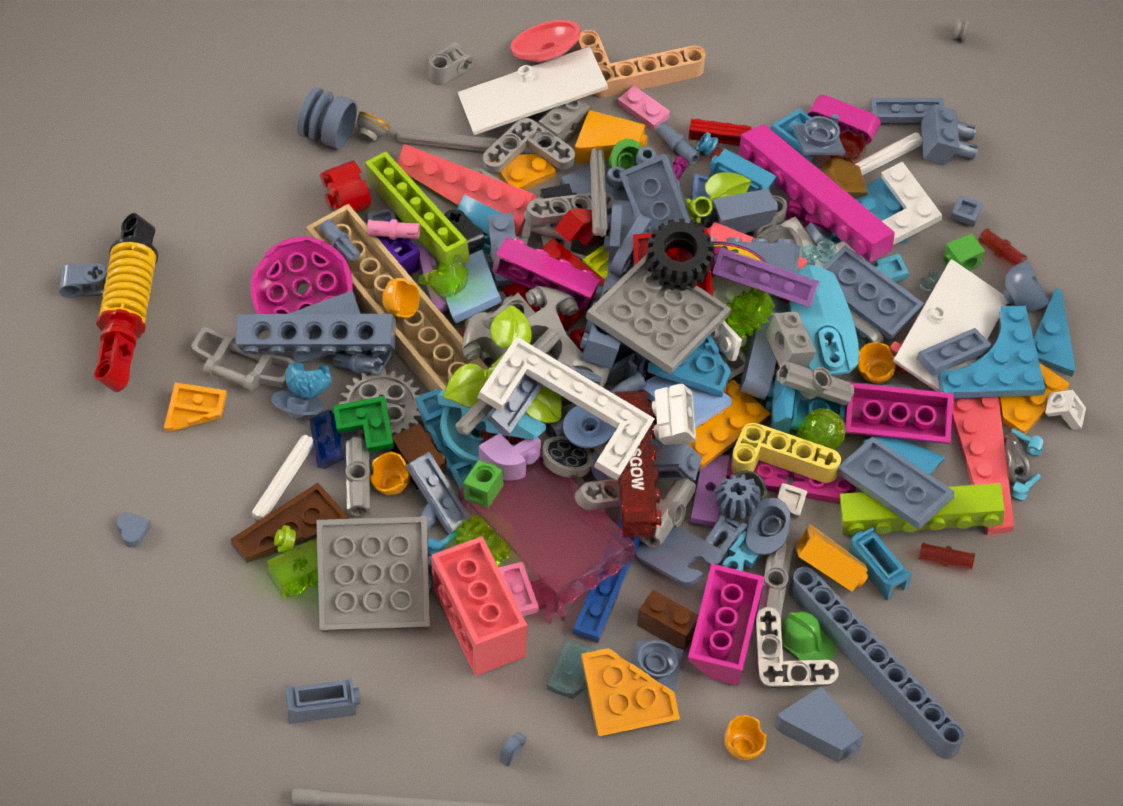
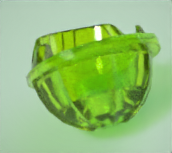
[418,255,469,297]
[797,408,846,450]

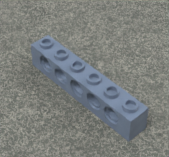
[236,314,396,355]

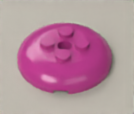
[251,237,353,336]

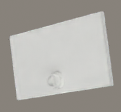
[457,46,608,135]
[893,259,1007,401]

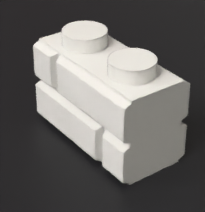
[652,384,696,445]

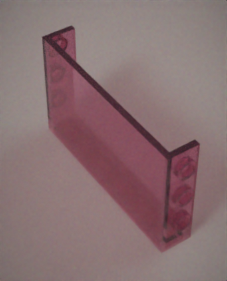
[458,457,635,609]

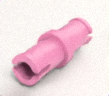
[367,219,420,240]

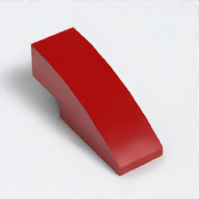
[554,209,610,246]

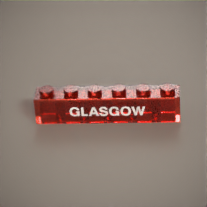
[615,391,662,537]

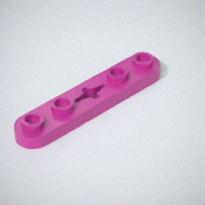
[726,459,856,504]

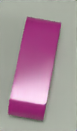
[807,95,881,145]

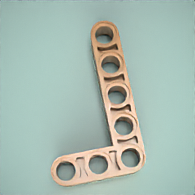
[577,30,706,98]

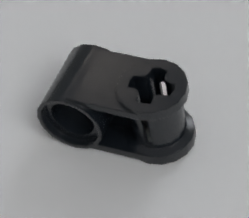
[444,209,485,253]

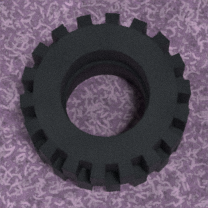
[646,218,713,291]

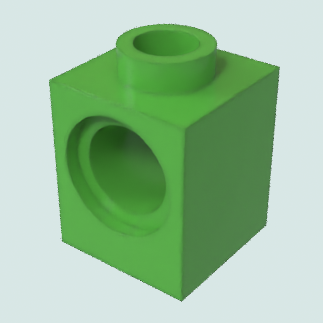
[943,233,985,271]
[463,460,503,508]

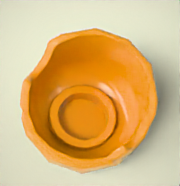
[383,278,420,318]
[857,342,896,384]
[370,452,411,496]
[724,715,767,761]

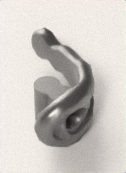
[1003,432,1031,485]

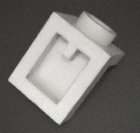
[1045,390,1086,430]

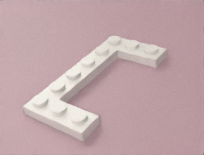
[780,162,942,268]
[477,336,655,480]

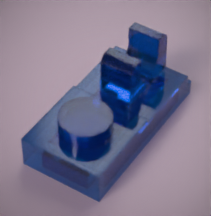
[309,409,344,469]

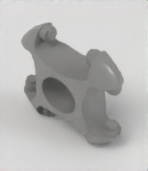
[462,286,610,388]

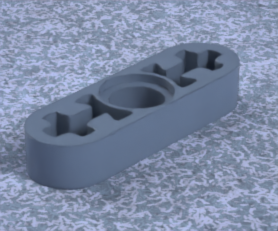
[610,215,653,277]

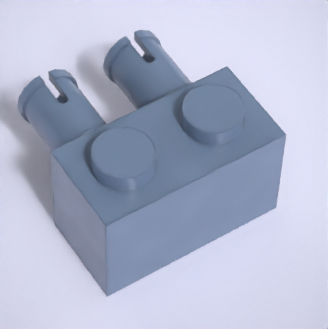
[921,104,978,165]

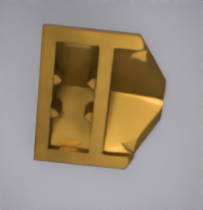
[820,158,868,199]

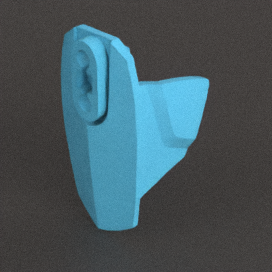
[788,264,860,376]

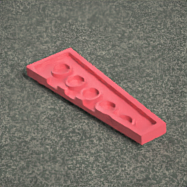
[397,144,537,237]
[952,397,1014,535]

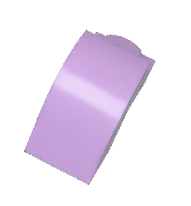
[479,433,541,481]

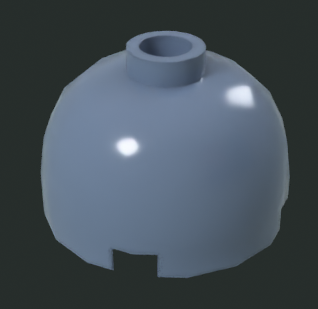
[1002,260,1049,312]

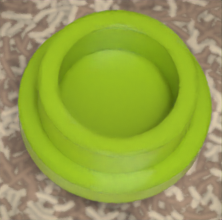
[274,525,296,553]

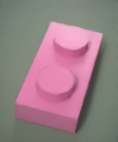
[617,86,670,131]
[499,562,539,616]

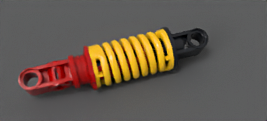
[94,213,158,392]

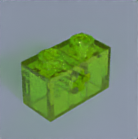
[267,538,318,599]

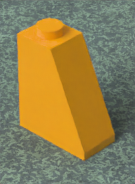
[574,110,648,163]
[795,524,868,592]

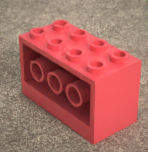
[432,536,527,676]

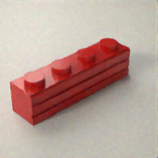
[688,119,752,146]

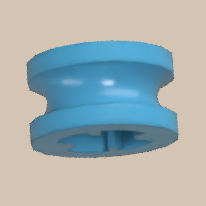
[696,132,718,157]

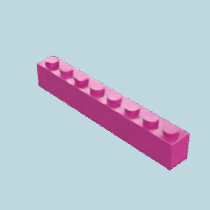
[739,124,895,263]

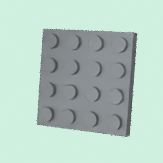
[586,254,731,375]
[317,517,430,630]

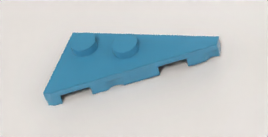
[1034,288,1075,376]

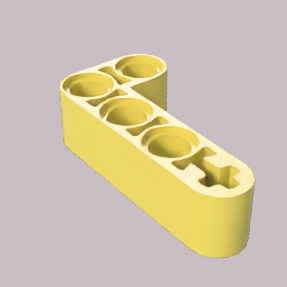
[731,423,841,483]

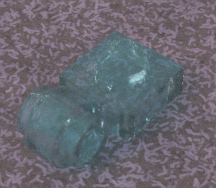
[799,239,836,266]

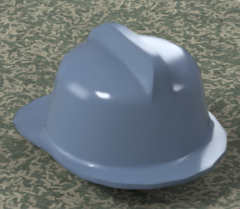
[746,498,791,555]

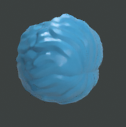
[285,362,332,399]

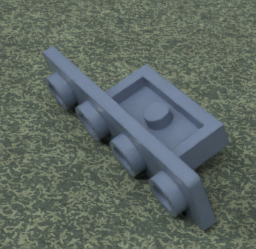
[604,200,636,281]

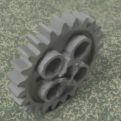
[339,369,422,439]

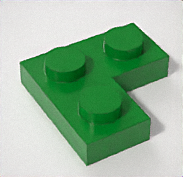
[333,396,394,452]

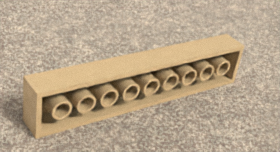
[306,204,489,391]

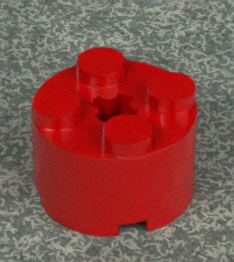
[319,160,371,213]

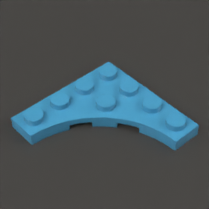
[938,306,1046,398]

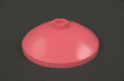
[510,20,581,62]

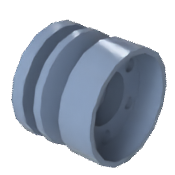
[298,87,357,149]

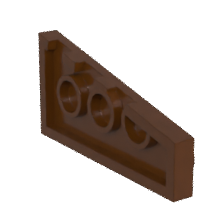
[231,483,349,563]

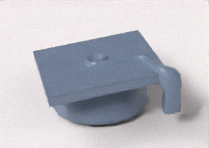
[793,114,845,155]
[631,639,684,692]

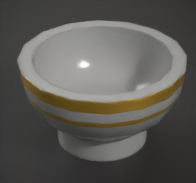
[357,111,391,142]

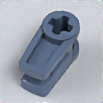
[705,513,748,566]

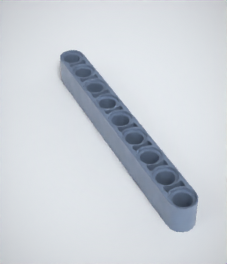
[789,567,965,758]

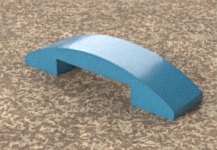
[415,388,476,491]

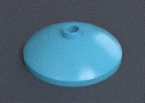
[440,406,518,463]

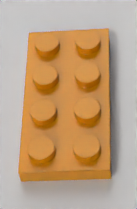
[687,379,771,471]

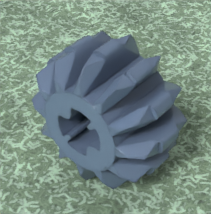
[715,474,760,519]

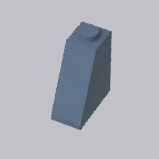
[703,188,778,234]
[775,686,863,762]

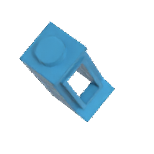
[708,149,776,193]
[849,527,912,600]

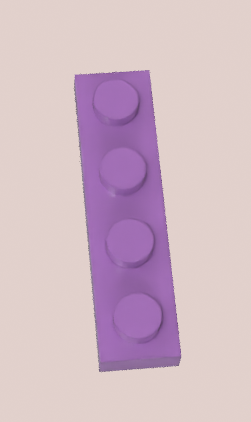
[712,248,820,307]

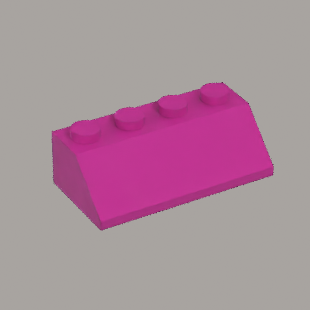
[492,237,600,314]
[844,382,954,444]
[688,563,764,686]

